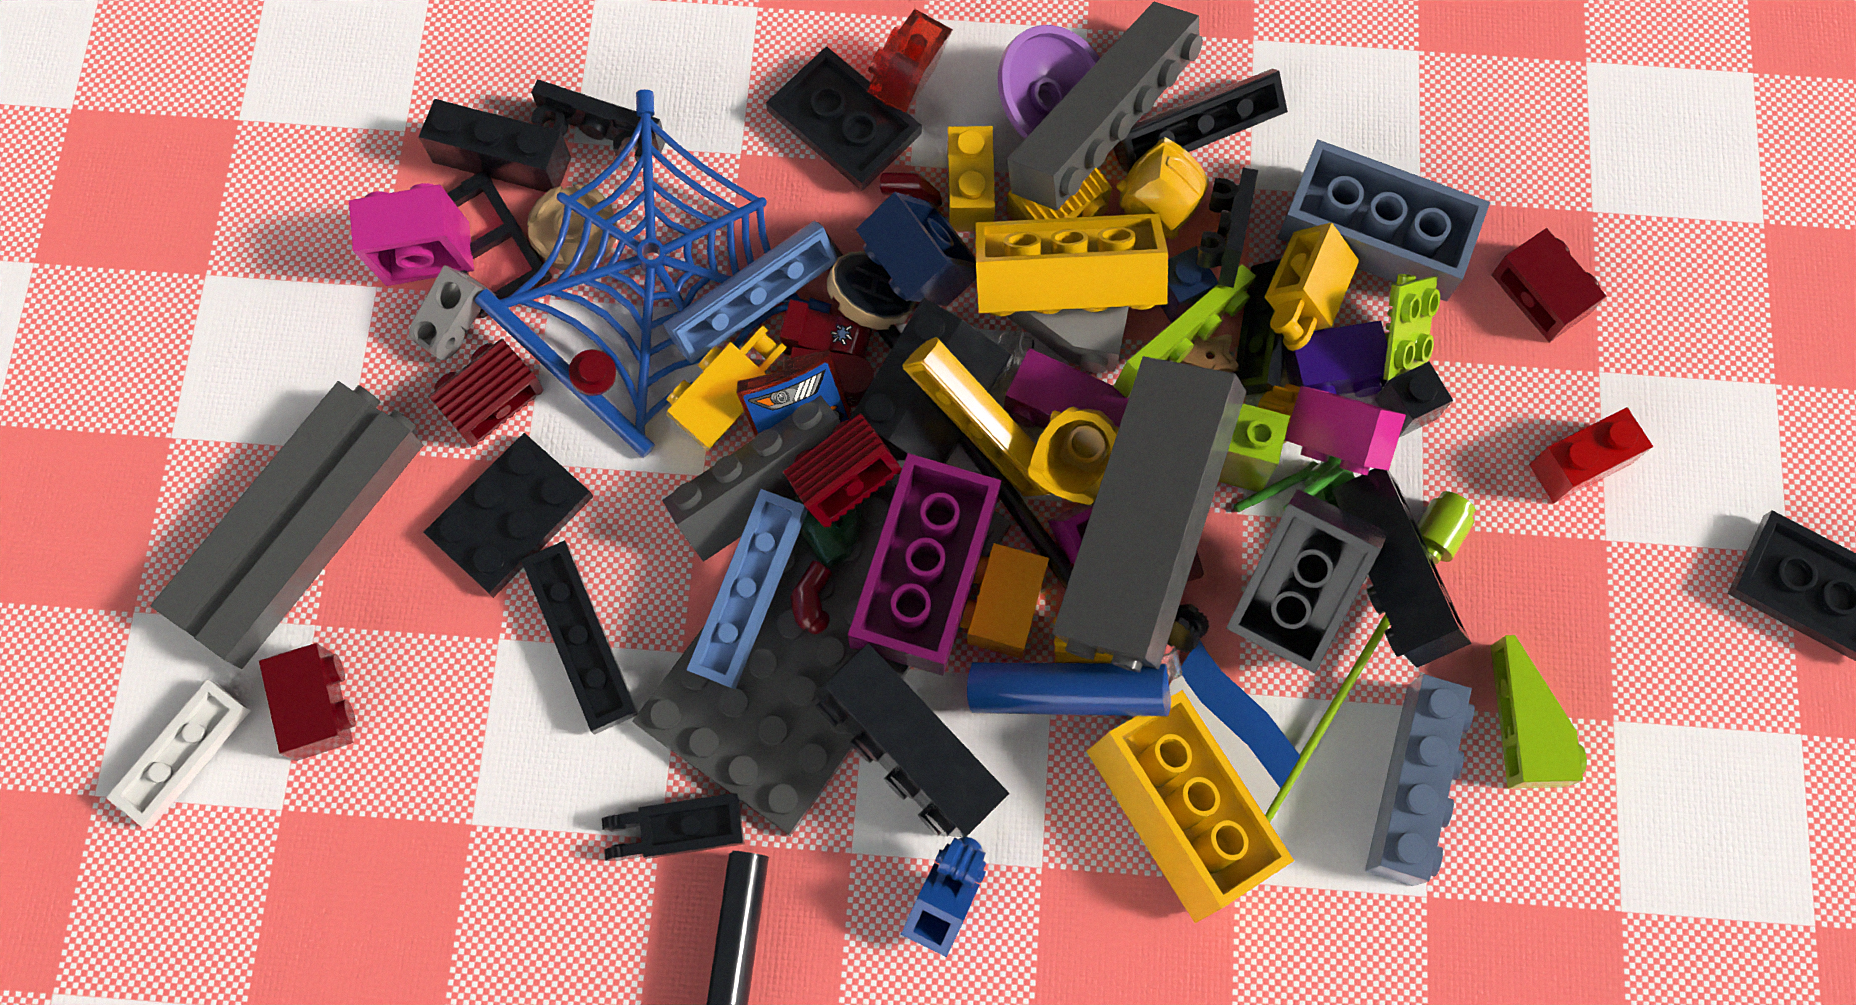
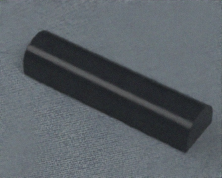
[1113,68,1288,174]
[706,850,769,1005]

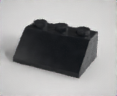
[850,297,1012,464]

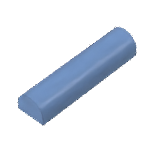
[663,221,838,364]

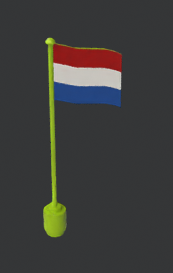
[1169,491,1476,822]

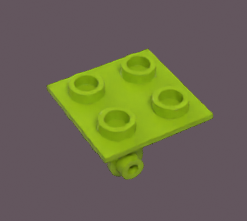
[1383,274,1440,380]

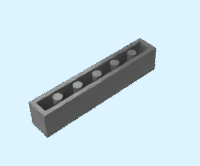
[1007,1,1203,211]

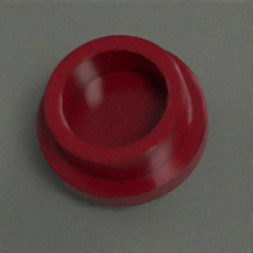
[569,349,616,396]

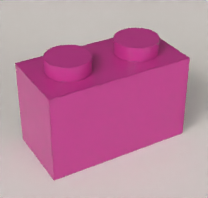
[1285,386,1406,475]

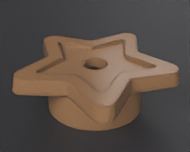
[1180,334,1239,372]

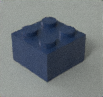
[856,192,977,306]

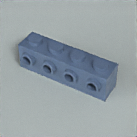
[1365,674,1475,886]

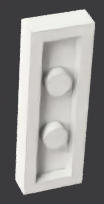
[106,679,251,829]

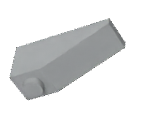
[1006,306,1129,373]

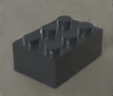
[1226,489,1388,674]

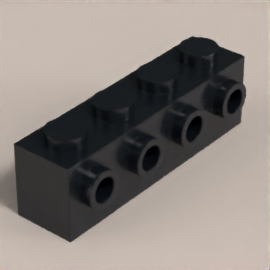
[1331,468,1472,668]

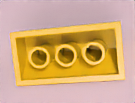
[975,213,1168,316]
[1086,690,1294,923]

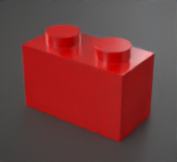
[1529,407,1654,504]

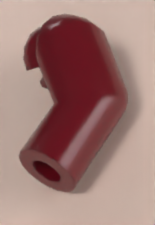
[880,172,942,208]
[790,561,832,634]

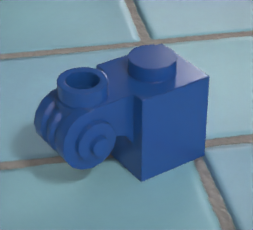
[900,837,986,957]

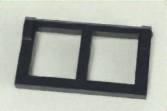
[447,171,552,318]

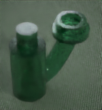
[791,495,861,569]

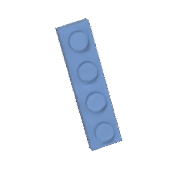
[687,489,808,689]

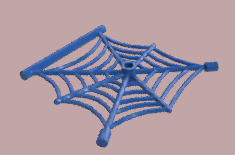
[475,89,832,458]

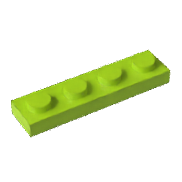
[1114,264,1256,398]

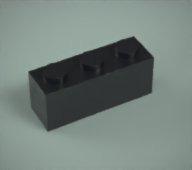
[419,99,571,192]

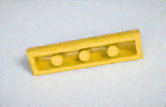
[902,337,1051,497]

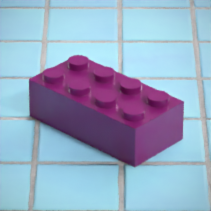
[848,453,1001,676]

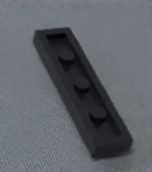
[520,540,639,735]

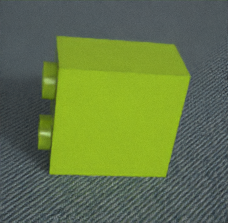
[1218,403,1290,492]

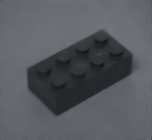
[814,643,1010,837]

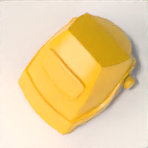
[1117,137,1209,240]
[1028,406,1119,505]

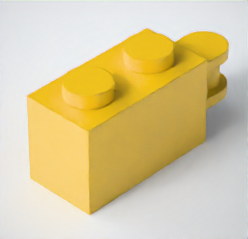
[1265,222,1359,351]
[666,326,787,452]

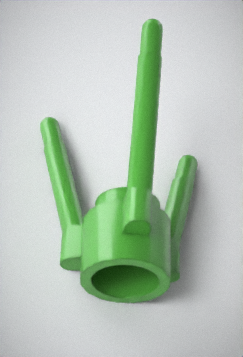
[1234,456,1355,512]

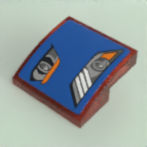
[736,350,853,437]

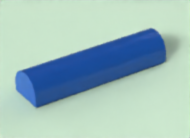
[967,662,1171,716]

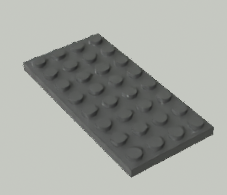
[632,439,1012,837]

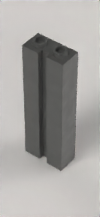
[1052,356,1246,673]
[150,381,424,669]

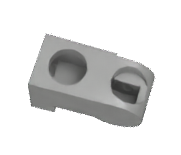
[409,265,497,360]

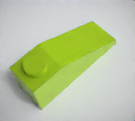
[1490,635,1587,789]

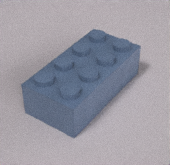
[1277,139,1490,302]

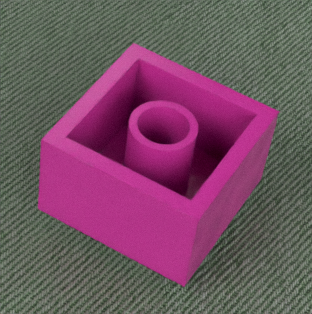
[349,183,474,286]

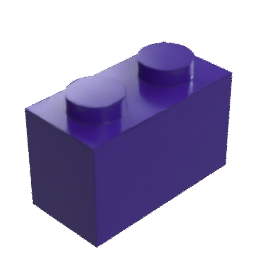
[1284,321,1388,397]

